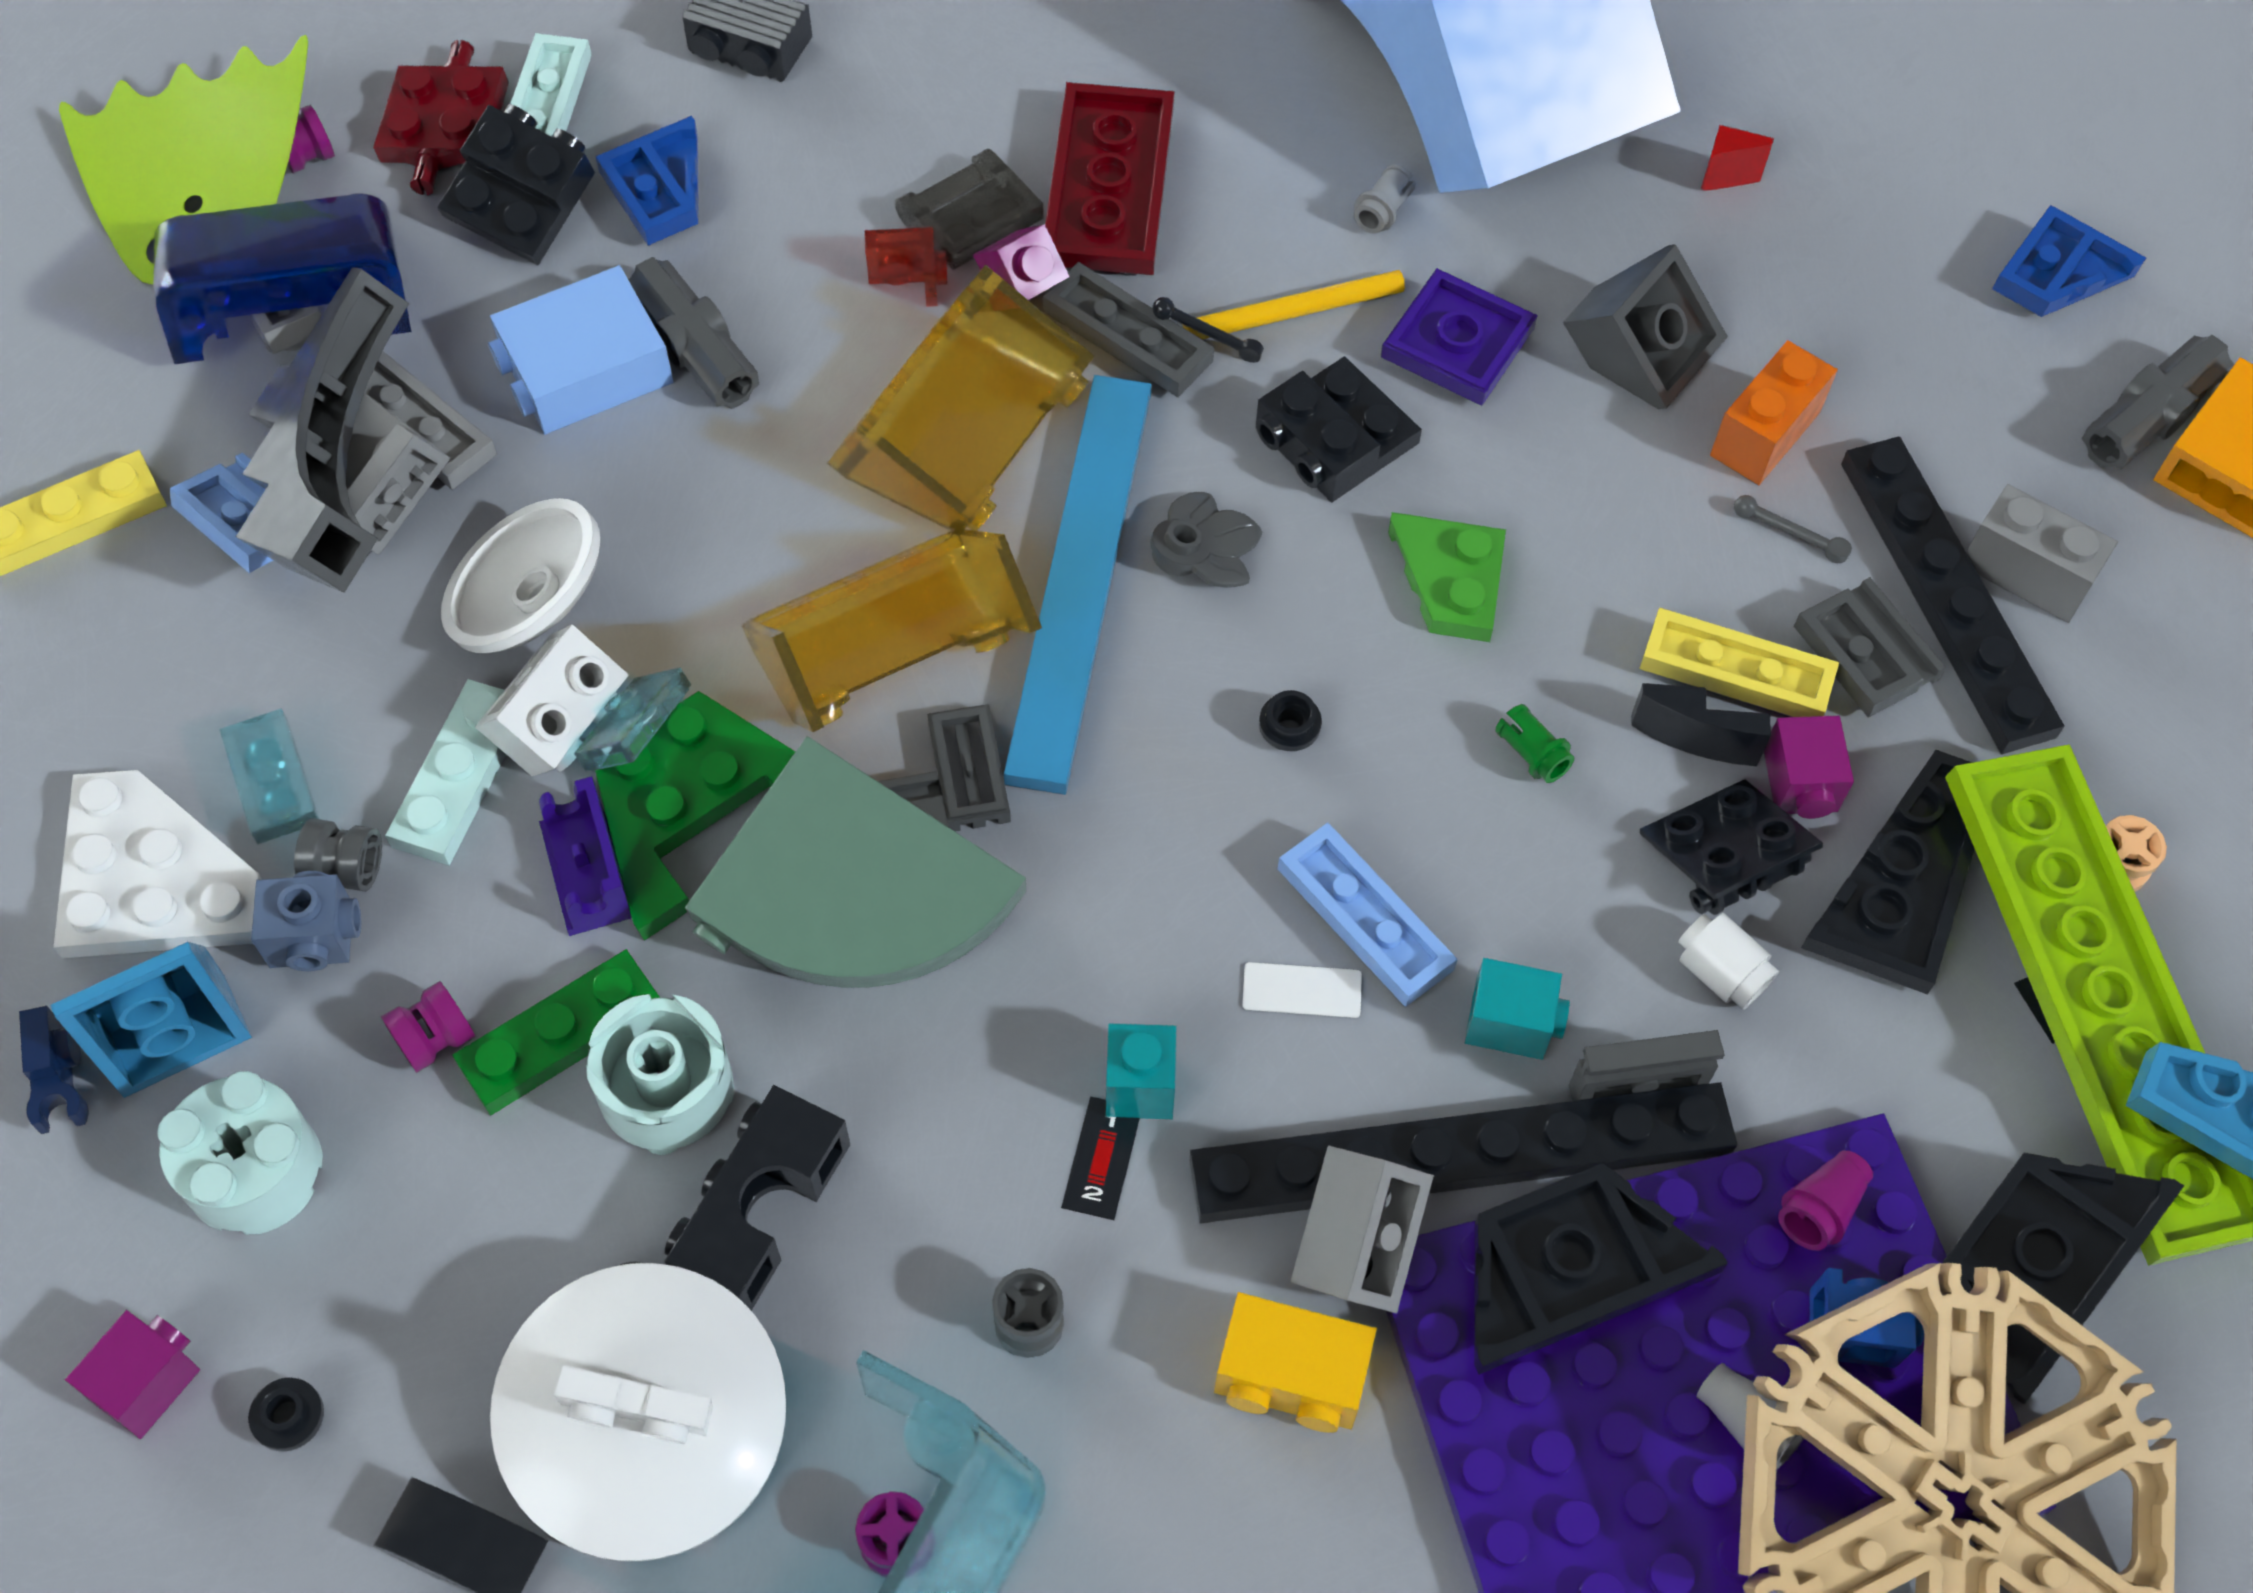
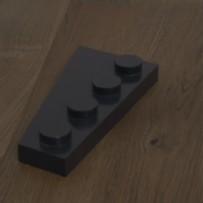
[1801,750,1975,995]

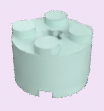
[586,994,735,1155]
[158,1071,323,1235]

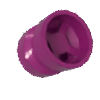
[381,981,475,1073]

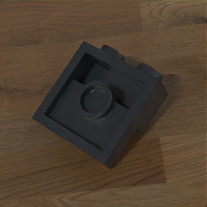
[437,104,595,265]
[1255,356,1422,503]

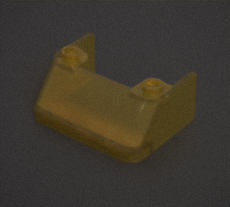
[741,529,1042,732]

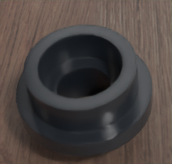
[1259,690,1322,751]
[248,1378,324,1452]

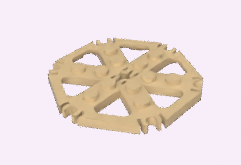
[1738,1263,2177,1593]

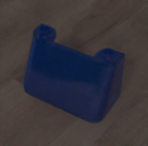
[154,193,412,365]

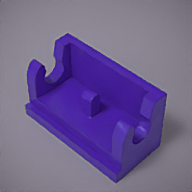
[539,776,632,936]

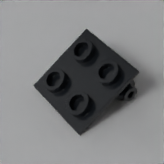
[1640,779,1823,915]

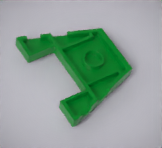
[592,691,796,941]

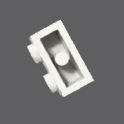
[475,624,629,777]

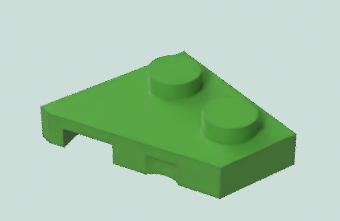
[1388,512,1506,642]

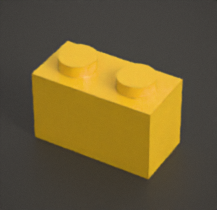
[1214,1292,1377,1433]

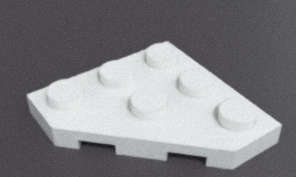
[53,770,262,958]

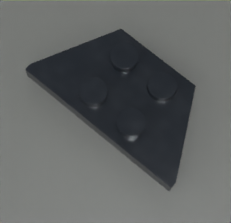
[1942,1153,2184,1404]
[1474,1163,1728,1374]

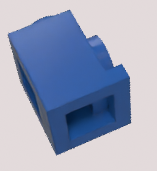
[1810,1268,1924,1368]

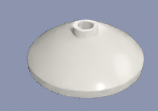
[441,498,600,653]

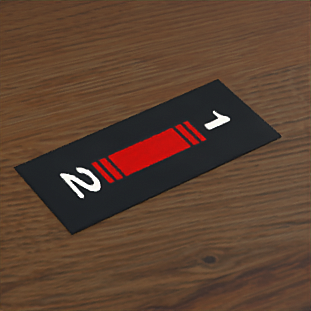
[1061,1096,1140,1220]

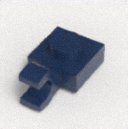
[19,1005,89,1134]

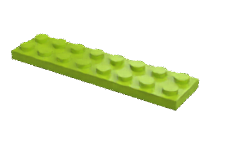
[1945,744,2253,1266]

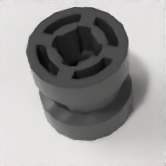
[294,818,382,892]
[992,1268,1064,1358]

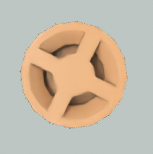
[2106,815,2167,892]

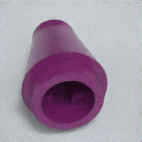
[1778,1150,1873,1251]

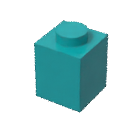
[1464,957,1570,1060]
[1106,1023,1176,1120]

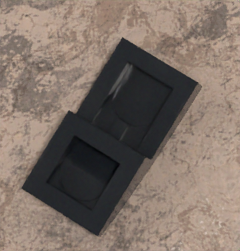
[1631,683,1771,767]
[373,1477,548,1593]

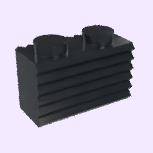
[682,0,813,82]

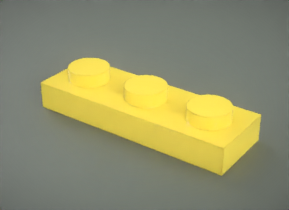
[0,450,167,576]
[1639,607,1839,717]

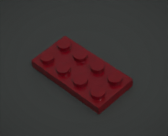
[1045,82,1175,275]

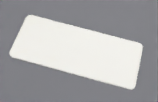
[1242,962,1362,1018]

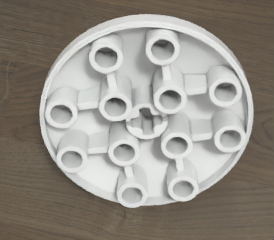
[490,1263,786,1562]

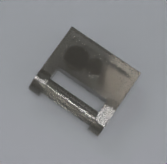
[894,148,1044,270]

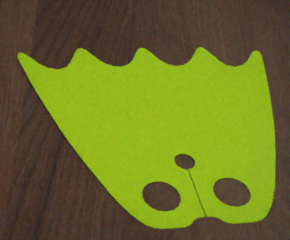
[59,34,309,285]

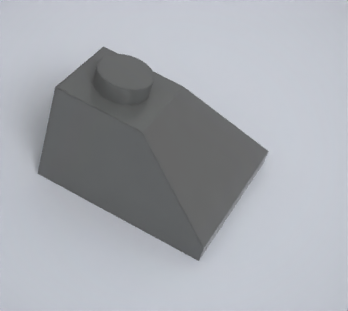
[1563,244,1728,409]

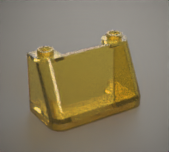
[827,264,1095,534]

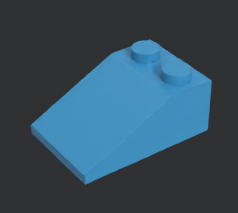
[50,942,252,1098]

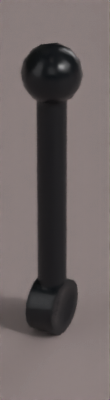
[1152,297,1264,363]

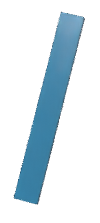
[1004,375,1151,795]

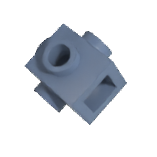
[251,871,361,972]

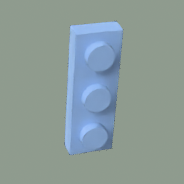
[1277,823,1458,1007]

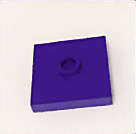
[1380,268,1538,406]

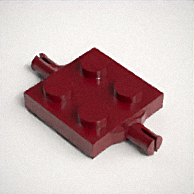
[373,40,509,195]

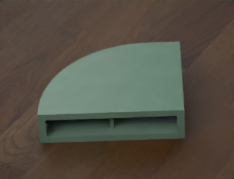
[685,736,1026,988]

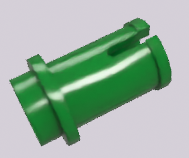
[1495,704,1575,783]

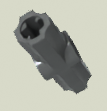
[628,257,759,409]
[2082,335,2234,469]

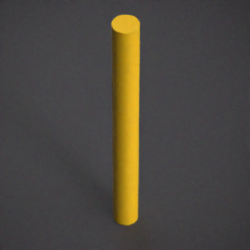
[1183,270,1405,340]

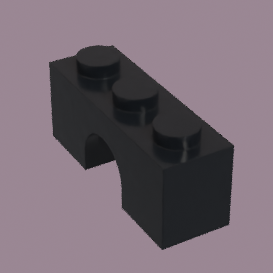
[664,1085,851,1311]

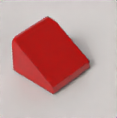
[1701,125,1774,191]

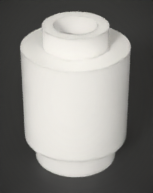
[1678,913,1780,1010]

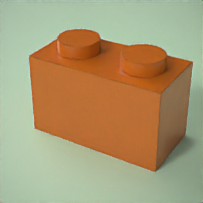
[1710,340,1838,485]

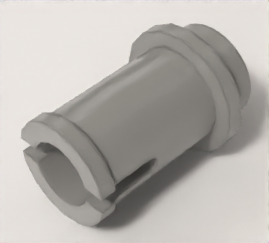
[1354,165,1416,233]

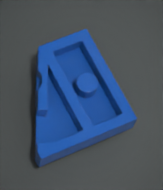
[595,116,699,246]
[1992,205,2146,317]

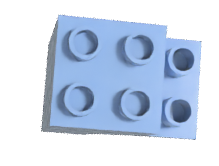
[1340,0,1680,193]

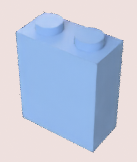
[488,265,674,435]

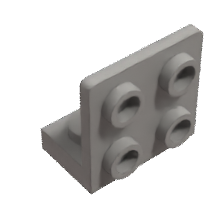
[346,394,450,555]

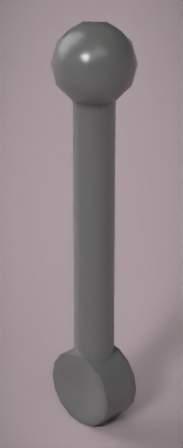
[1734,495,1852,563]

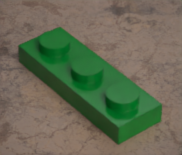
[452,949,660,1116]

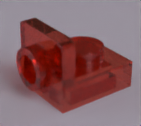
[864,227,948,307]

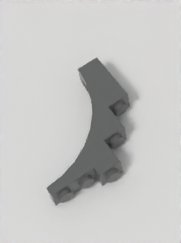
[236,267,409,593]

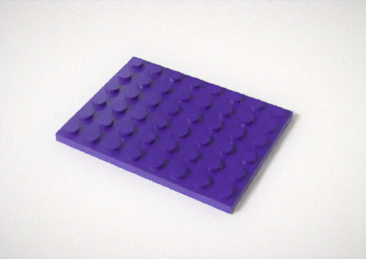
[1386,1113,2057,1593]

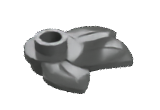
[1150,491,1263,588]

